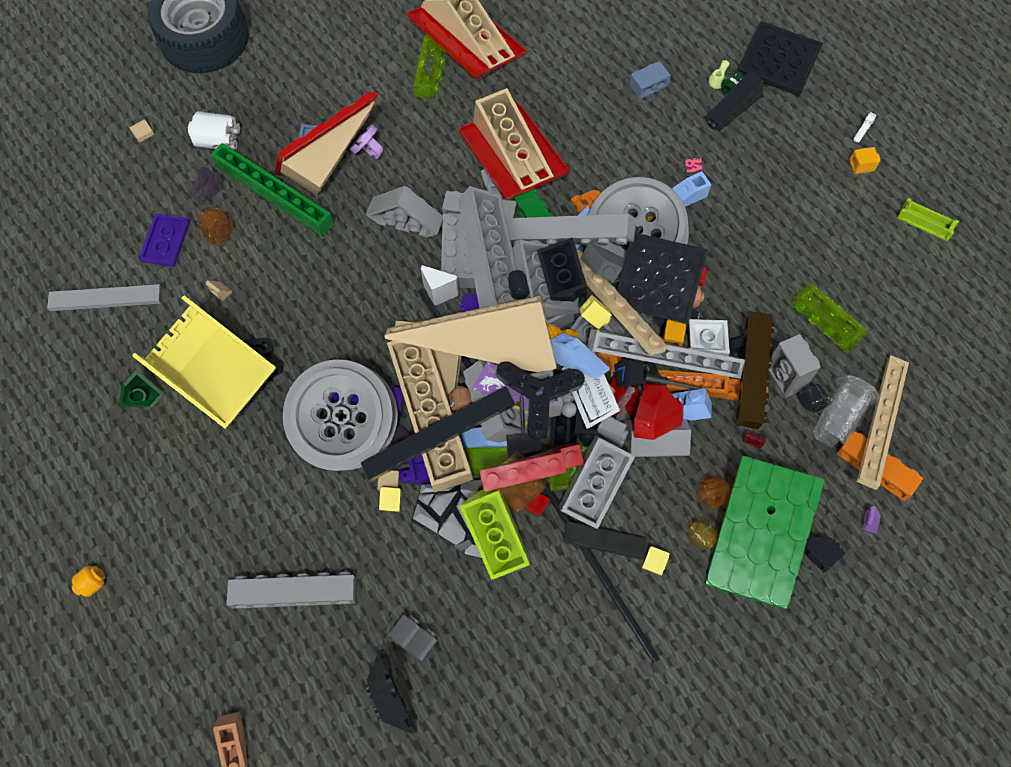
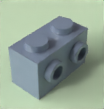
[629,61,671,99]

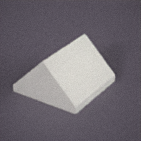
[421,265,459,306]

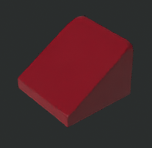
[743,429,766,448]

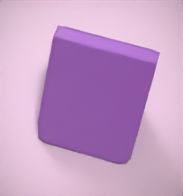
[862,506,881,534]

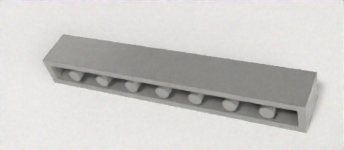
[506,214,636,245]
[587,328,745,379]

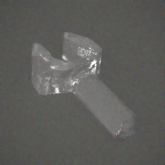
[610,386,635,421]

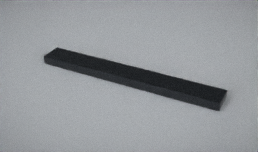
[361,386,516,482]

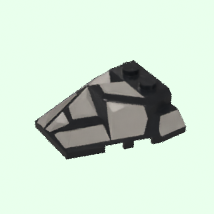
[411,478,502,559]

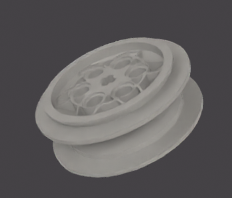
[283,360,398,471]

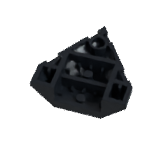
[365,649,417,734]

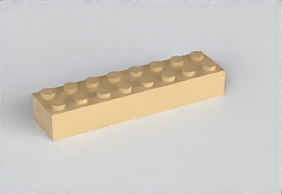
[387,341,473,492]

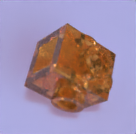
[698,477,730,509]

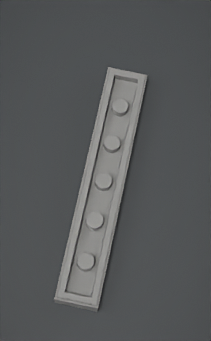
[47,284,162,311]

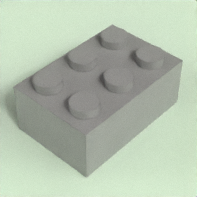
[768,334,821,398]

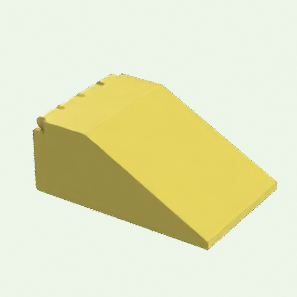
[132,296,276,429]

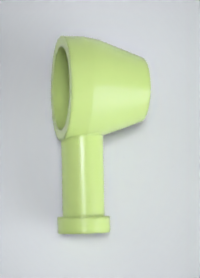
[708,60,730,89]

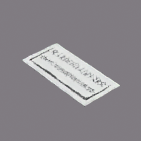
[562,351,620,429]

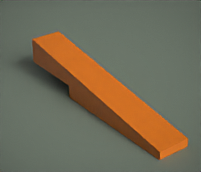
[658,370,768,401]

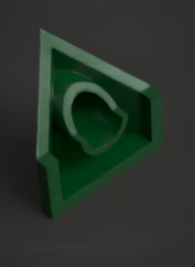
[118,369,165,408]

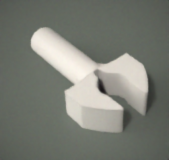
[853,112,877,143]

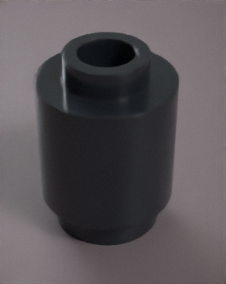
[508,270,530,300]

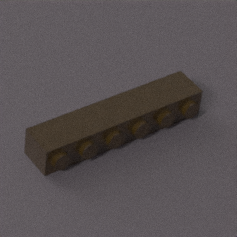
[735,311,775,429]

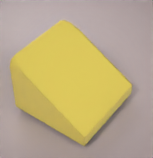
[379,487,402,512]
[642,546,670,576]

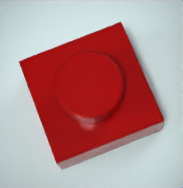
[522,489,550,517]

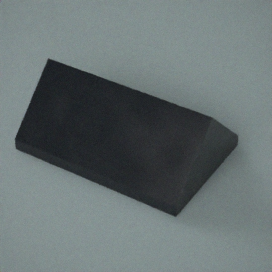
[537,237,588,302]

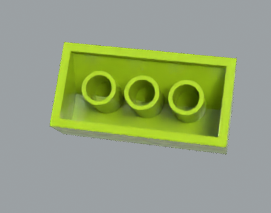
[459,488,530,580]

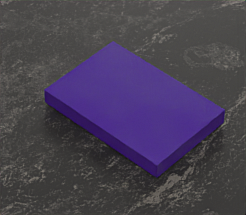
[139,213,191,267]

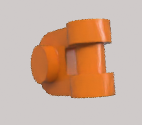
[571,190,601,214]

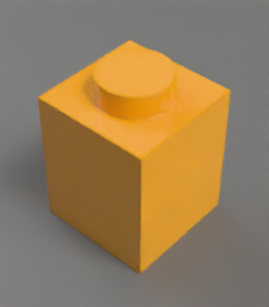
[849,147,880,174]

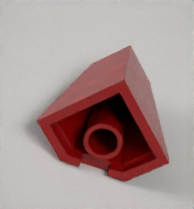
[634,383,684,440]

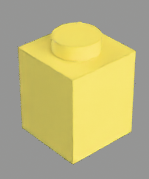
[579,295,612,329]

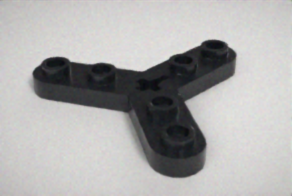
[496,361,585,440]

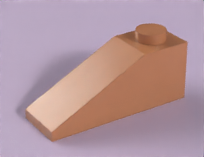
[213,712,248,767]

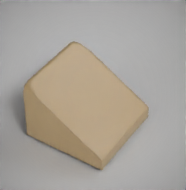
[206,280,232,301]

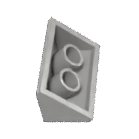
[628,419,691,457]

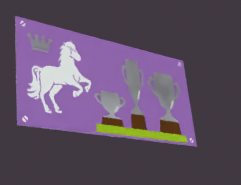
[472,361,555,415]

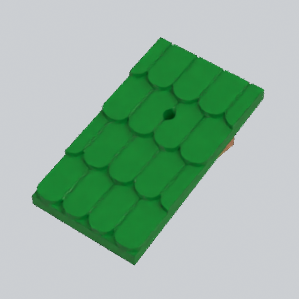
[704,456,825,610]

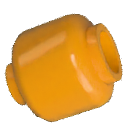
[72,566,105,597]

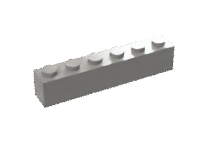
[227,572,356,609]

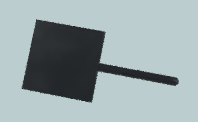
[506,397,542,463]

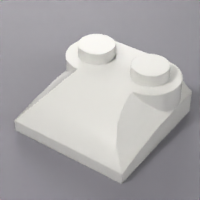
[689,319,730,355]

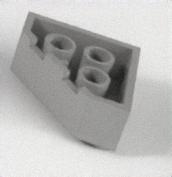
[366,186,443,237]

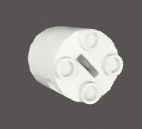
[188,111,240,150]

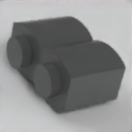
[388,615,437,663]

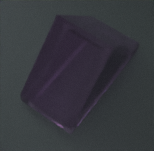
[190,165,223,205]

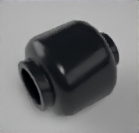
[799,383,829,413]

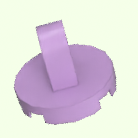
[349,124,384,159]

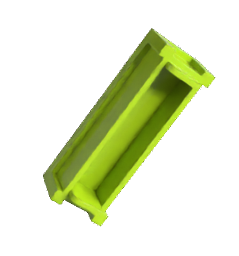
[897,198,959,241]

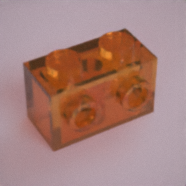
[197,206,233,248]

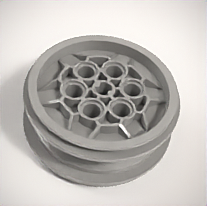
[589,177,689,278]

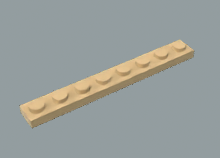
[577,250,668,355]
[857,356,909,490]

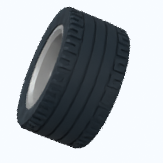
[147,0,248,74]

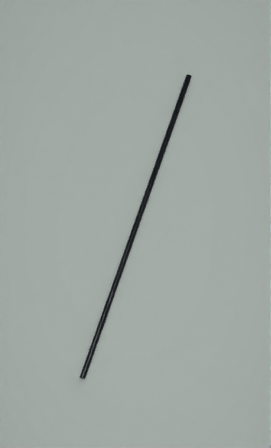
[418,288,660,664]

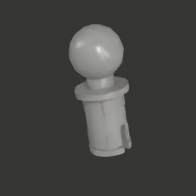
[561,393,577,417]

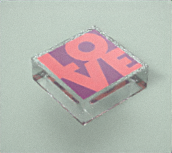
[683,157,704,176]

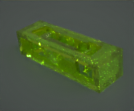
[413,34,447,99]
[792,282,869,352]

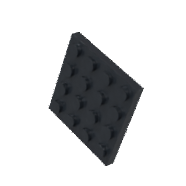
[737,21,823,96]
[617,233,708,325]

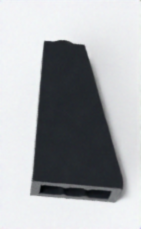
[707,71,764,132]

